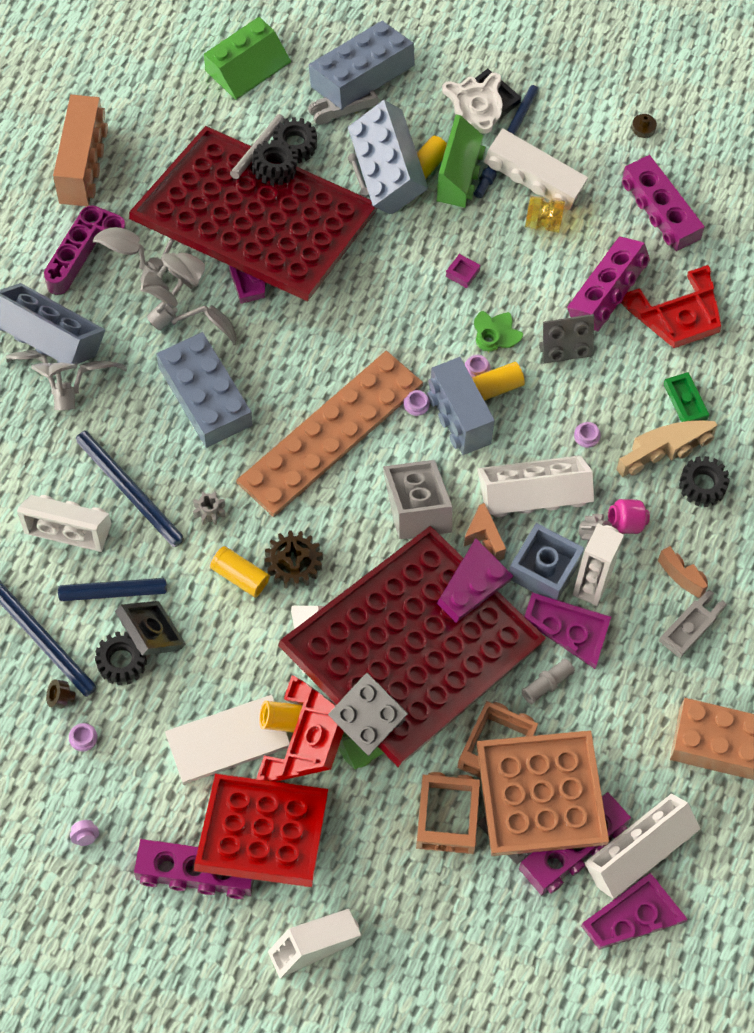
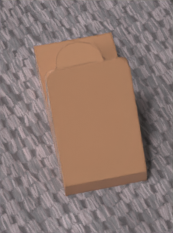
[464,503,506,561]

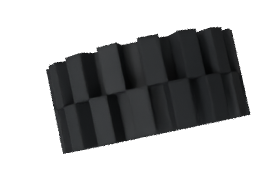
[273,117,317,163]
[252,140,298,186]
[679,456,730,507]
[95,632,147,685]

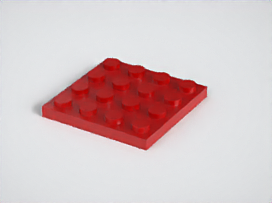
[194,773,328,887]

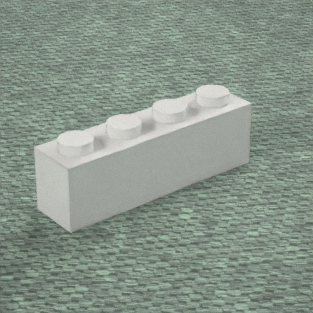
[484,128,588,210]
[573,523,624,606]
[585,794,701,899]

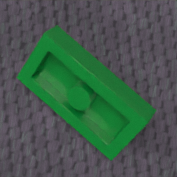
[663,372,709,422]

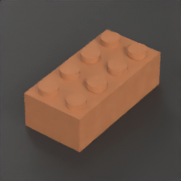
[53,94,108,206]
[670,698,754,780]

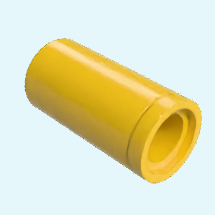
[417,135,447,179]
[472,362,525,401]
[210,546,270,598]
[259,701,303,732]

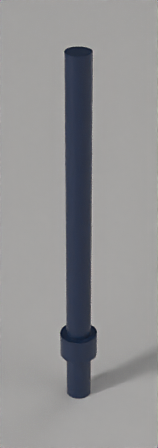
[474,85,539,198]

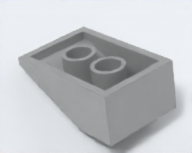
[383,460,452,539]

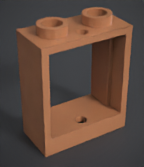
[457,701,538,778]
[416,772,480,854]

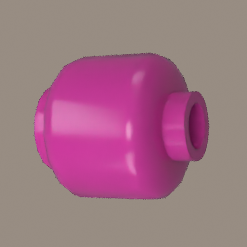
[608,499,650,534]

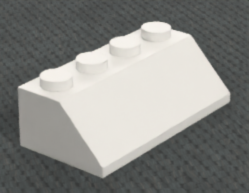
[477,455,594,517]

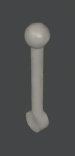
[348,153,369,197]

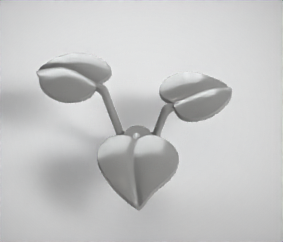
[93,227,205,287]
[141,268,236,345]
[6,350,127,410]

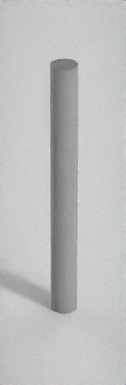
[230,114,285,179]

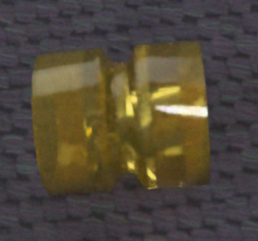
[525,195,565,233]

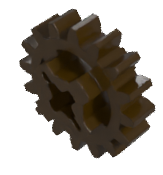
[264,530,323,589]

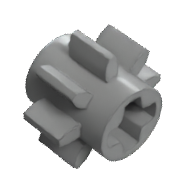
[193,491,225,525]
[579,514,612,545]

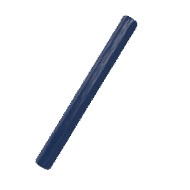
[76,430,184,547]
[0,581,96,697]

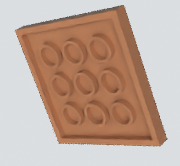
[477,730,609,856]

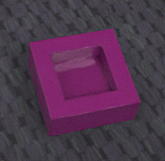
[445,253,481,288]

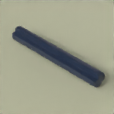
[58,578,167,601]

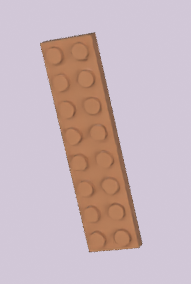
[236,350,423,517]

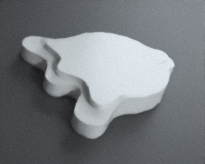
[442,73,503,134]

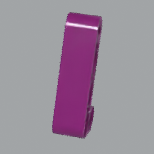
[44,205,126,295]

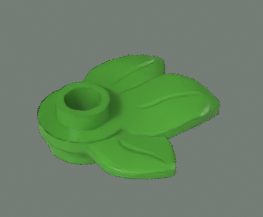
[474,311,523,352]

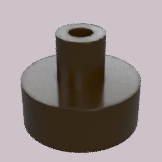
[632,114,657,138]
[46,679,76,709]

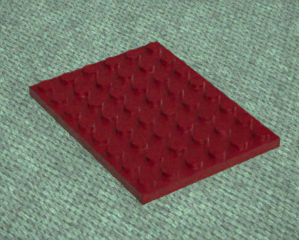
[129,126,377,302]
[278,526,547,768]

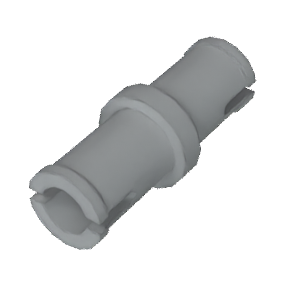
[521,658,575,704]

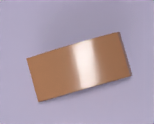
[658,546,708,598]

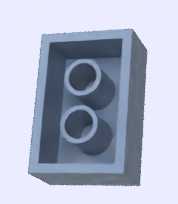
[427,357,495,455]

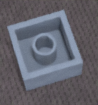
[509,523,584,600]

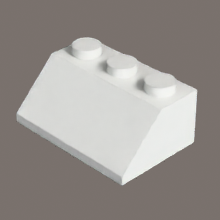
[17,495,111,552]

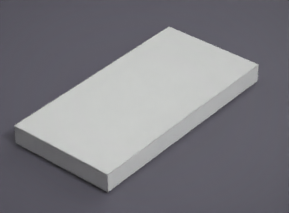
[165,695,290,785]

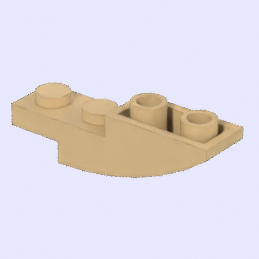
[616,421,718,478]

